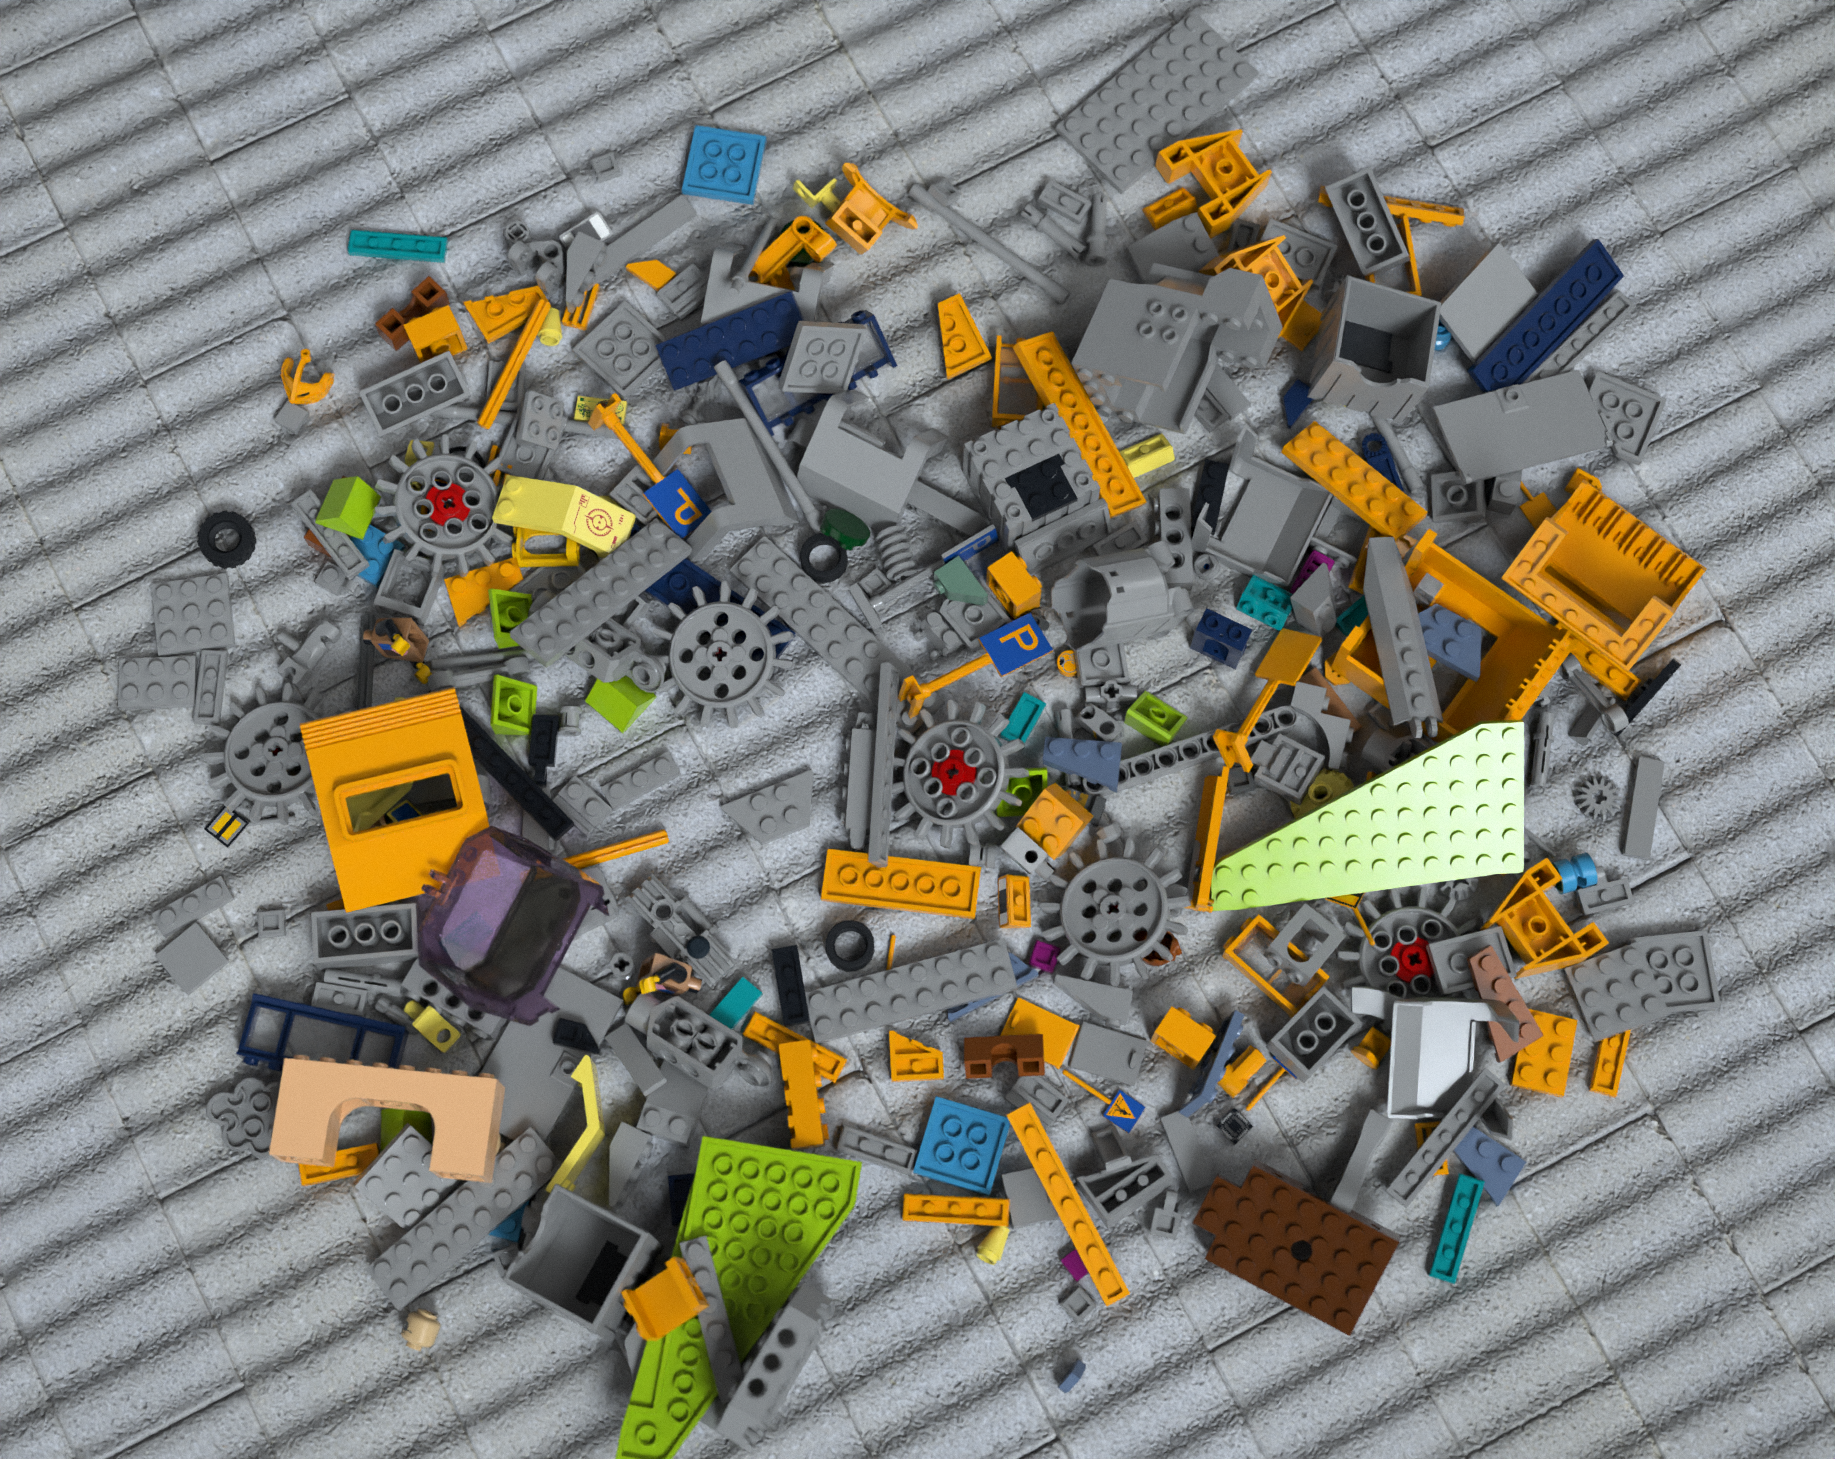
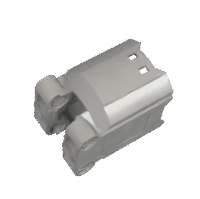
[1051,541,1194,652]

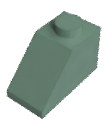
[933,556,988,605]

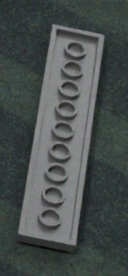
[729,536,945,735]

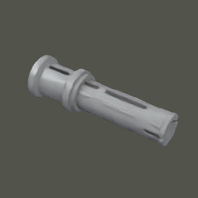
[1085,193,1108,266]

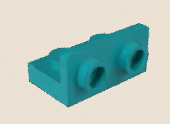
[1236,575,1293,631]

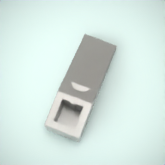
[566,231,608,313]
[609,1122,654,1210]

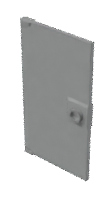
[1432,370,1613,485]
[481,960,624,1143]

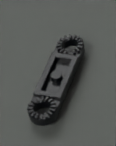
[1609,658,1681,737]

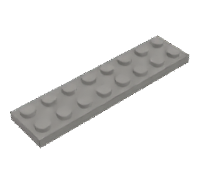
[510,518,692,668]
[805,938,1018,1044]
[365,1127,562,1311]

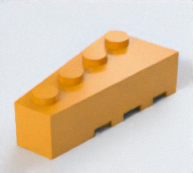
[778,1039,829,1151]

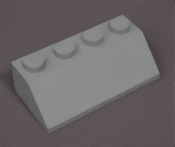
[1325,167,1409,277]
[359,351,471,437]

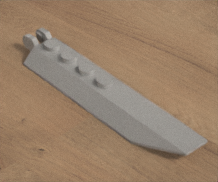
[1363,537,1443,738]

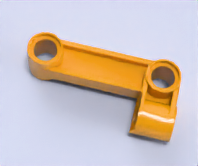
[748,216,837,284]

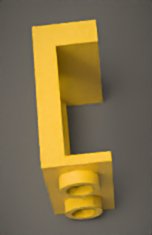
[512,526,580,567]

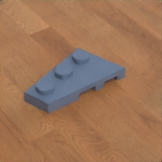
[1043,737,1122,793]
[1453,1127,1526,1207]

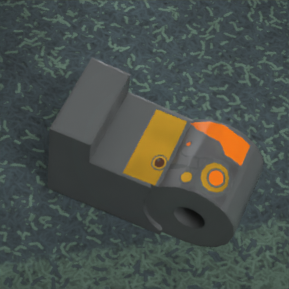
[1062,787,1107,826]

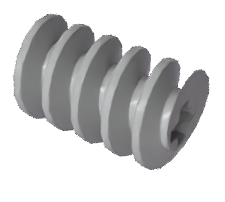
[875,526,918,582]

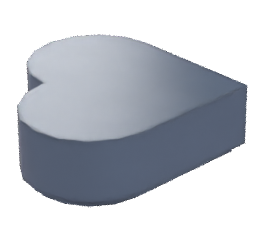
[1058,1359,1086,1393]

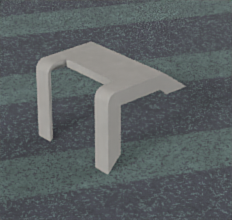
[701,242,834,362]
[797,390,950,532]
[652,418,800,563]
[1192,424,1333,586]
[1387,997,1519,1140]

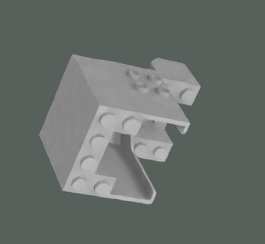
[1071,263,1283,434]

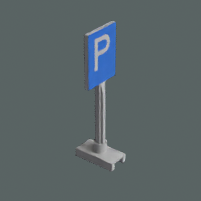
[848,524,998,635]

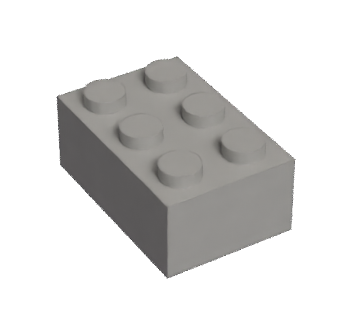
[1266,986,1362,1083]

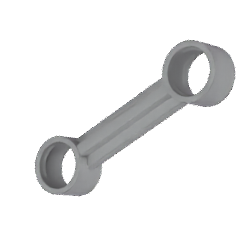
[1557,652,1629,734]
[428,657,531,692]

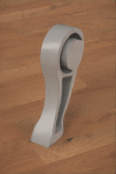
[1323,1109,1393,1213]

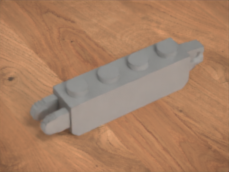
[841,712,876,853]

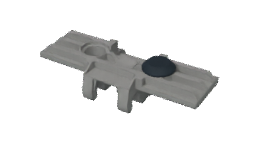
[626,874,737,987]

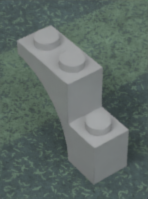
[1291,681,1354,772]

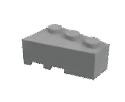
[1076,1155,1173,1229]

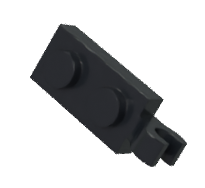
[528,714,560,785]

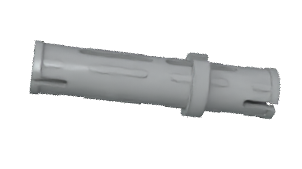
[1021,203,1087,259]
[1055,709,1082,787]
[1530,711,1555,789]
[324,968,404,996]

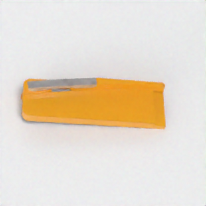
[1184,766,1230,913]

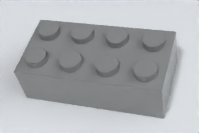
[311,903,423,970]

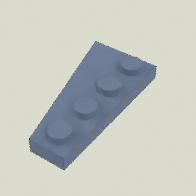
[1179,1010,1244,1118]

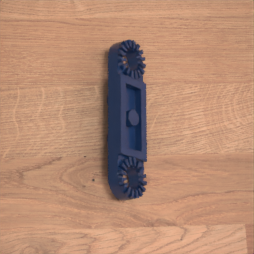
[1361,433,1405,493]

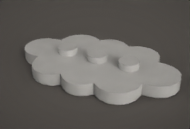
[206,1077,294,1164]

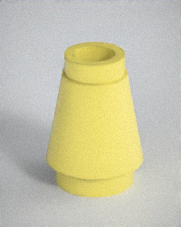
[538,308,562,346]
[976,1226,1010,1265]

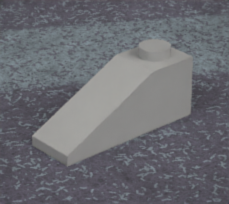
[1486,470,1522,515]
[1054,974,1133,1028]

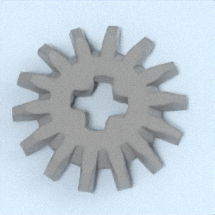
[1575,776,1622,820]

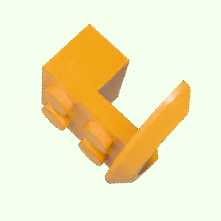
[825,163,918,255]

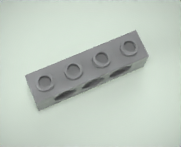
[1153,488,1193,591]
[401,958,510,1040]

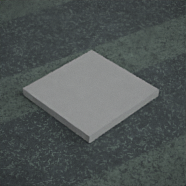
[1439,242,1539,364]

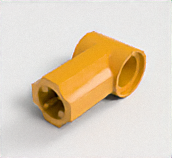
[1217,1045,1267,1099]

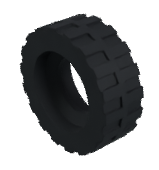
[197,511,257,569]

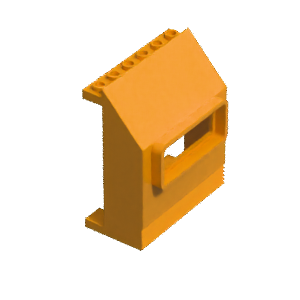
[1501,480,1707,672]
[1331,529,1577,743]
[299,687,500,913]

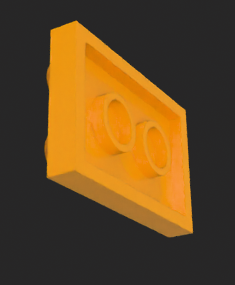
[1510,1009,1578,1098]

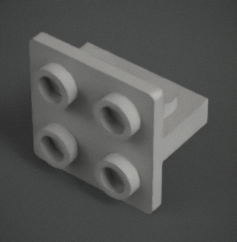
[515,390,564,450]

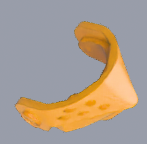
[281,349,334,405]

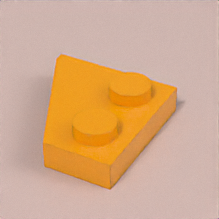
[889,1031,944,1082]

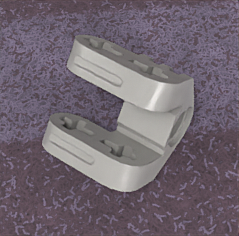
[507,240,567,296]

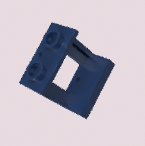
[1190,608,1253,670]

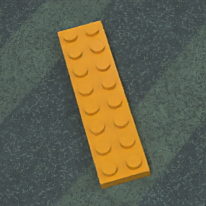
[1013,331,1147,519]

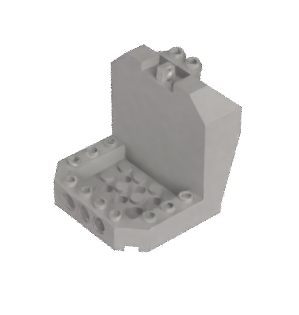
[624,1283,836,1453]

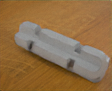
[375,997,419,1035]

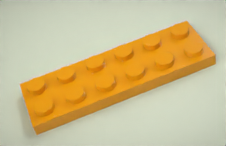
[1281,421,1427,543]
[821,849,981,919]

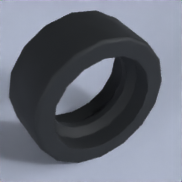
[800,533,848,583]
[826,920,875,972]

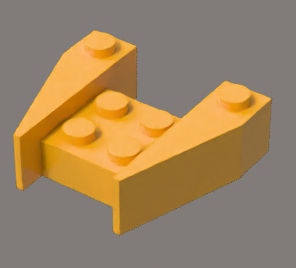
[1155,129,1272,239]
[1198,235,1313,338]
[1480,858,1609,979]

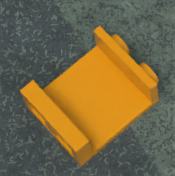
[621,1257,710,1341]

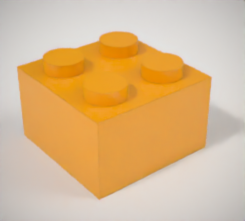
[403,305,467,364]
[986,551,1042,620]
[1015,783,1093,860]
[1151,1006,1216,1070]

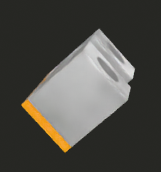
[1413,573,1446,610]

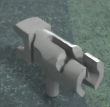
[278,619,342,689]

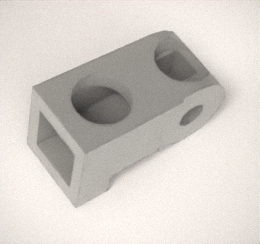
[1075,703,1125,742]

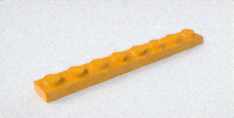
[1006,1102,1130,1307]

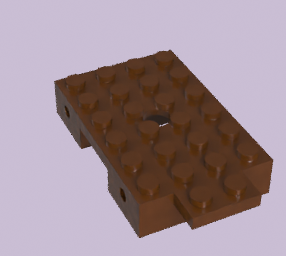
[1193,1159,1400,1336]

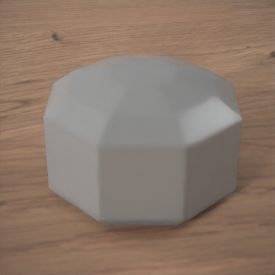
[1096,823,1122,844]

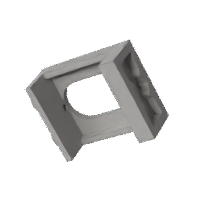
[1308,496,1370,570]
[1263,903,1346,988]

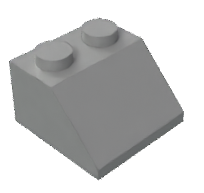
[1290,562,1337,638]

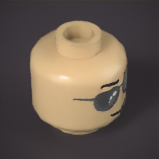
[401,1308,441,1351]

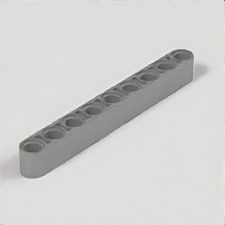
[787,419,990,541]
[1081,706,1297,797]

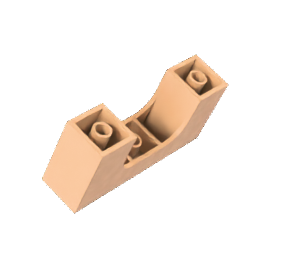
[269,1055,505,1183]

